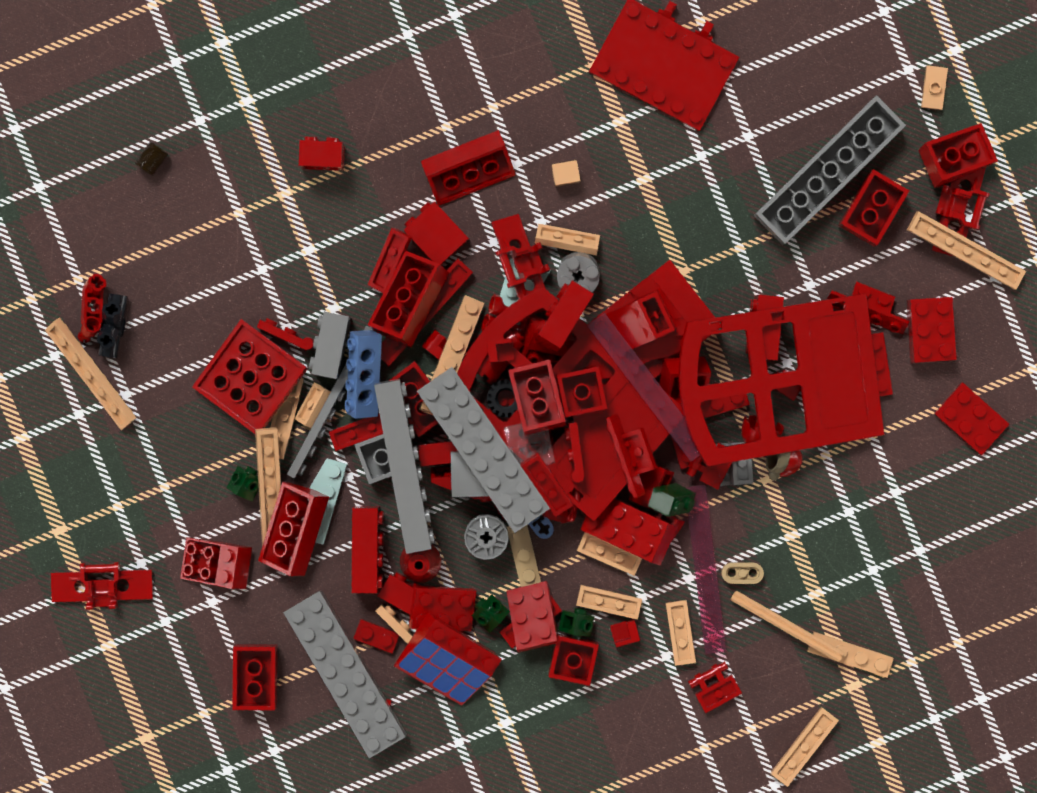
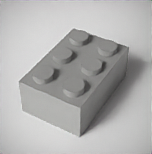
[309,311,352,379]

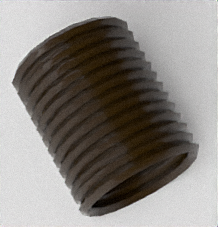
[135,141,168,176]

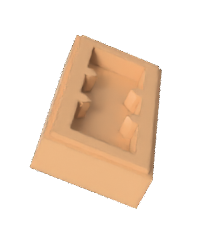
[921,65,948,110]

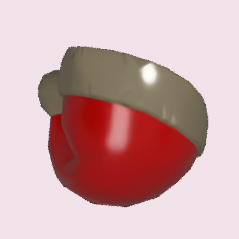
[765,450,803,481]

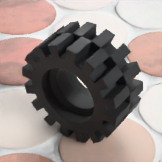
[487,379,517,417]

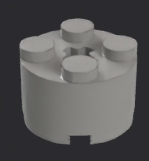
[557,252,600,292]

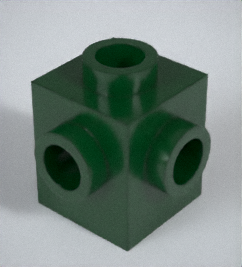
[226,466,259,502]
[471,594,510,633]
[558,608,595,639]

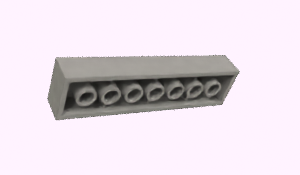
[753,95,906,245]
[417,367,550,533]
[374,379,435,554]
[283,590,407,758]

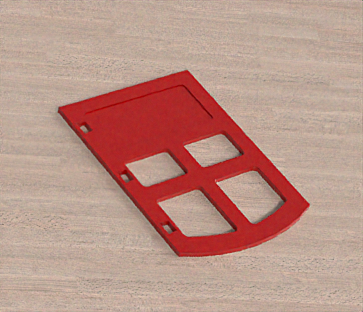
[457,287,684,521]
[679,293,884,466]

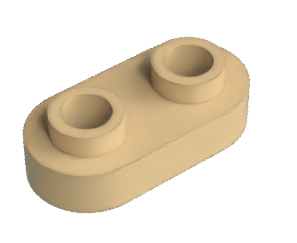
[721,562,764,584]

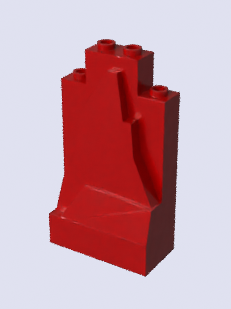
[571,260,721,386]

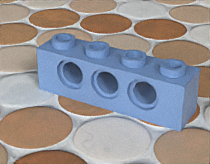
[345,330,382,419]

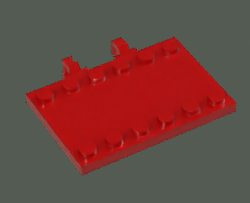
[589,0,739,131]

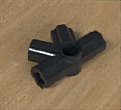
[97,293,128,359]

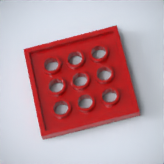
[192,319,308,434]

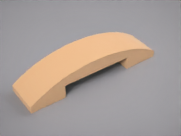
[270,378,304,460]

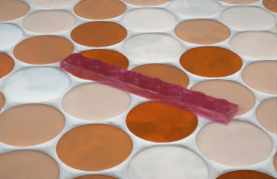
[587,313,699,462]
[685,485,726,654]

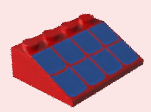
[394,612,502,706]

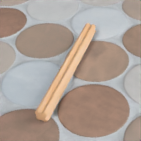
[731,591,844,662]

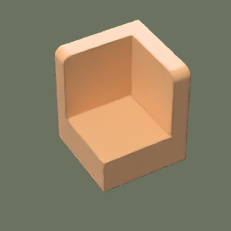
[552,160,580,187]

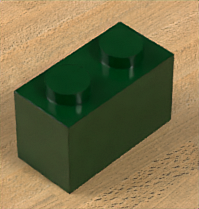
[648,483,696,517]

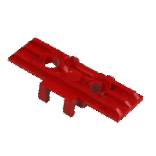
[931,167,990,257]
[491,214,550,316]
[51,562,153,610]

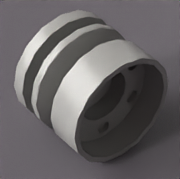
[464,514,509,560]

